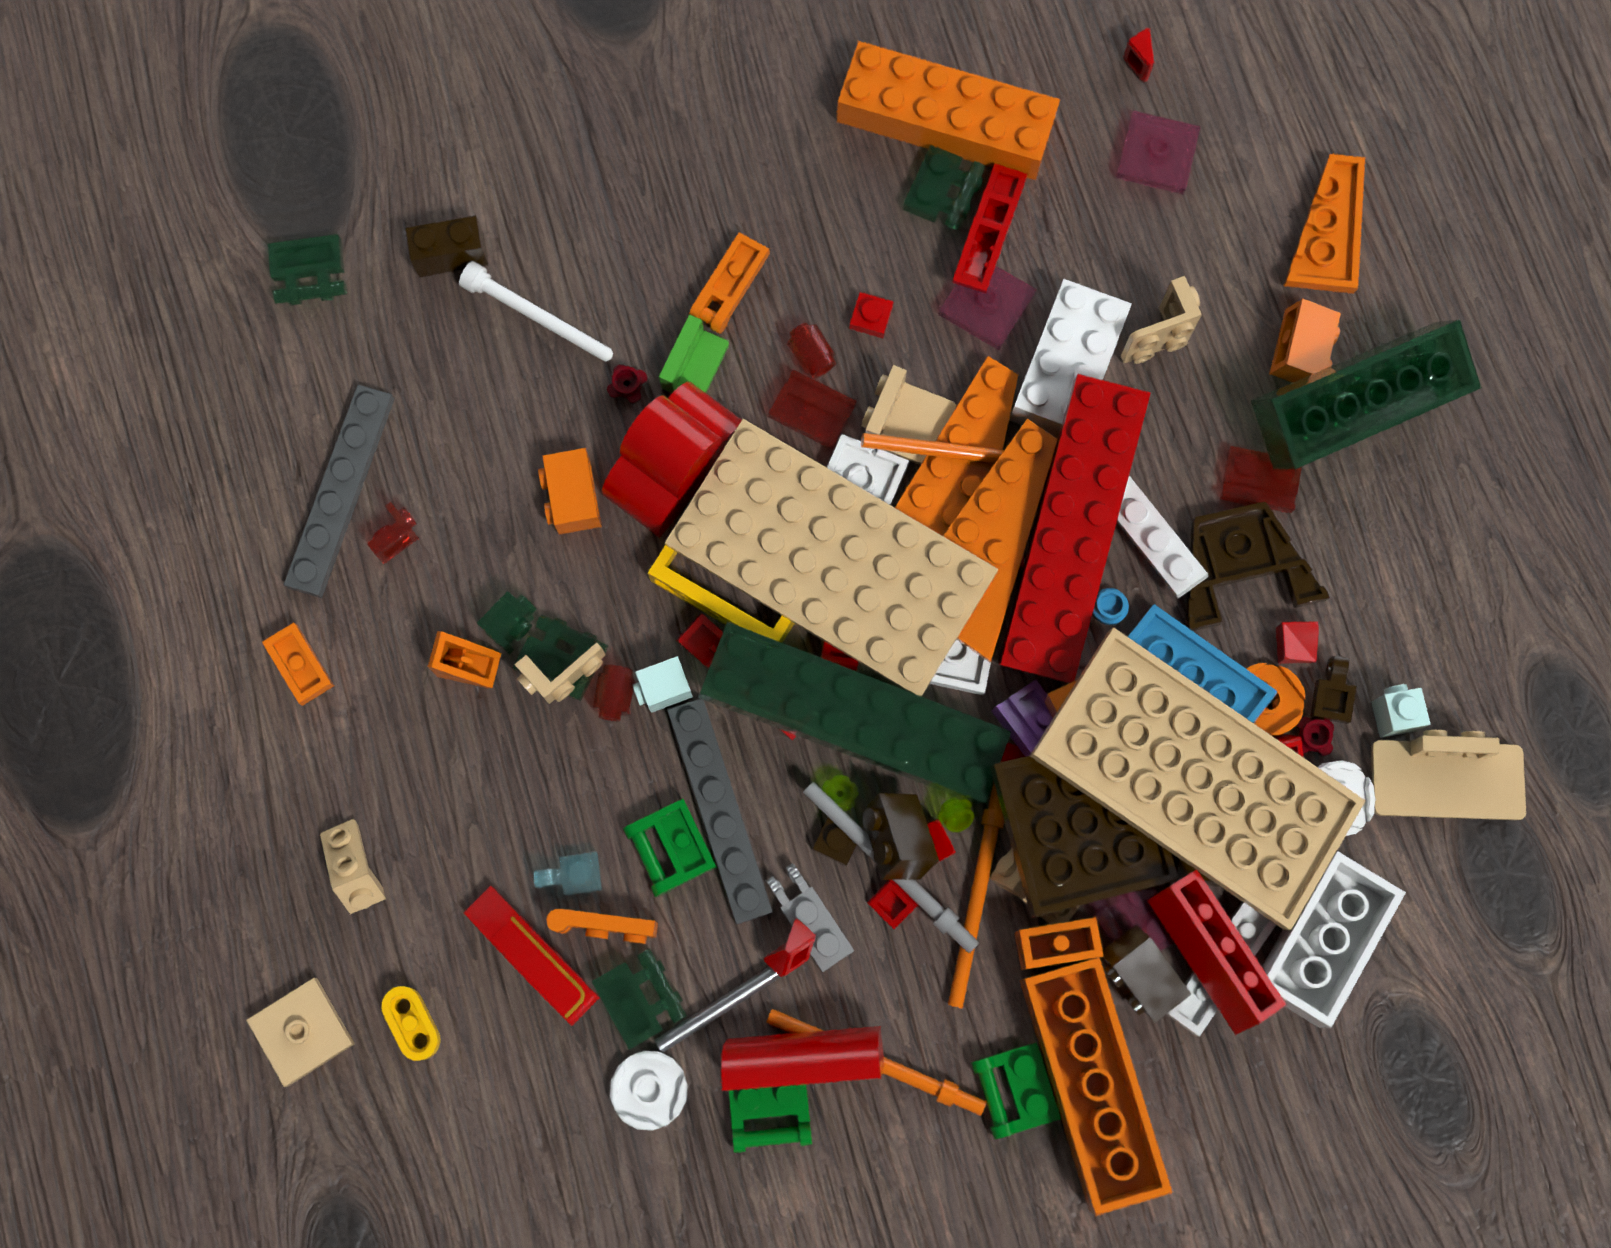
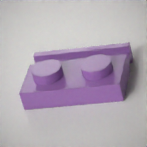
[992,680,1053,757]

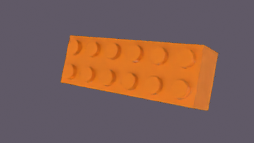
[837,41,1060,180]
[1019,957,1173,1216]

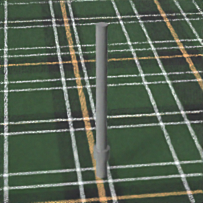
[803,782,979,953]

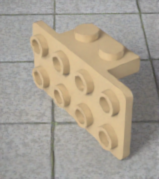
[1371,730,1526,820]

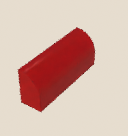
[721,1026,884,1091]

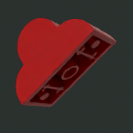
[602,381,742,538]

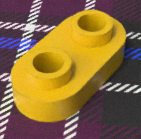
[382,986,440,1061]

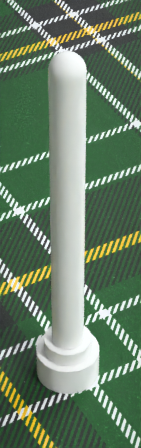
[459,261,613,361]

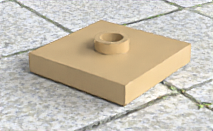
[247,978,355,1087]

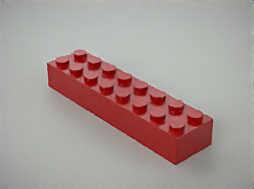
[998,374,1151,684]

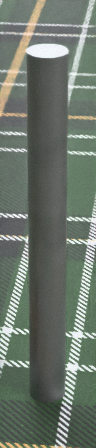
[655,966,780,1053]

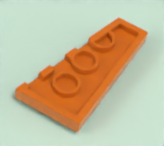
[1284,154,1365,294]

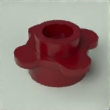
[607,364,647,403]
[1296,717,1334,756]

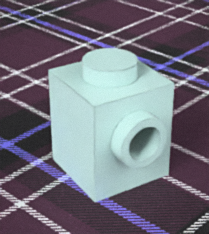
[632,656,693,713]
[1371,684,1431,738]

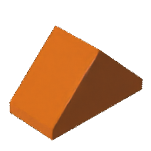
[428,631,502,689]

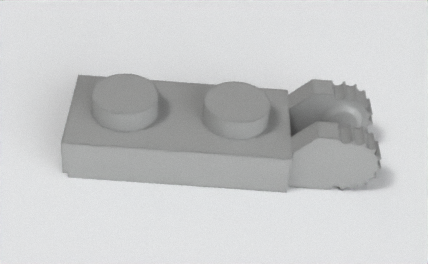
[766,863,854,973]

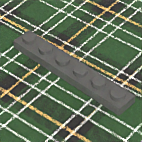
[284,385,395,598]
[668,698,773,925]

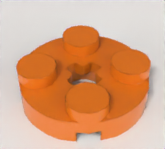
[1246,663,1305,737]

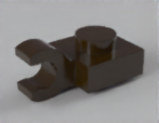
[1310,656,1357,724]

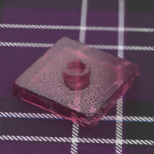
[1116,111,1201,194]
[939,266,1037,350]

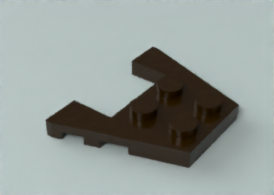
[1186,501,1330,631]

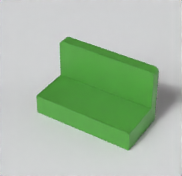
[659,315,729,393]

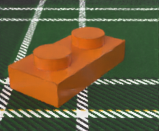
[262,622,334,706]

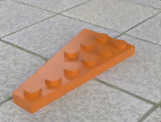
[895,356,1018,536]
[943,419,1058,663]

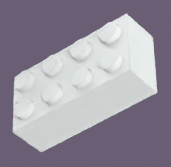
[1010,279,1132,438]
[1262,851,1406,1027]

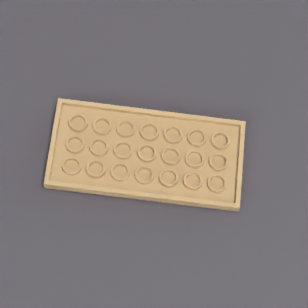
[665,419,998,699]
[1030,627,1366,930]

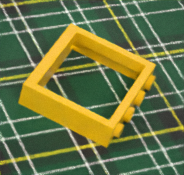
[648,545,795,654]

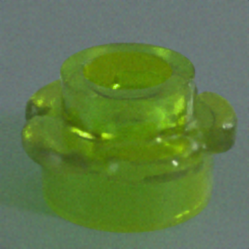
[822,775,858,812]
[937,798,974,833]

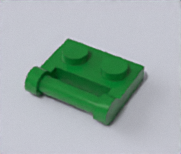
[623,799,717,898]
[970,1042,1061,1140]
[729,1084,812,1153]

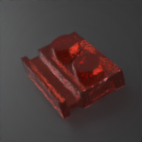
[768,369,857,449]
[1220,446,1303,513]

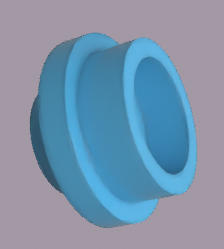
[1093,588,1129,625]

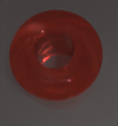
[787,323,837,379]
[592,665,635,722]

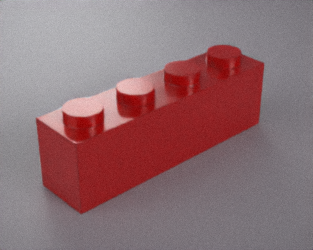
[1147,869,1287,1035]

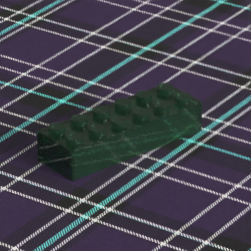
[1251,319,1481,469]

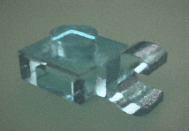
[533,852,603,896]

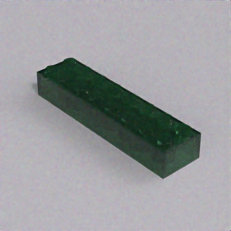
[698,622,1011,805]

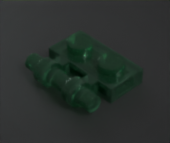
[903,145,985,229]
[267,234,347,306]
[512,615,608,702]
[592,949,687,1050]

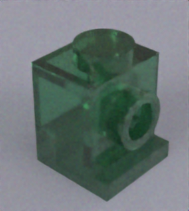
[477,591,537,655]

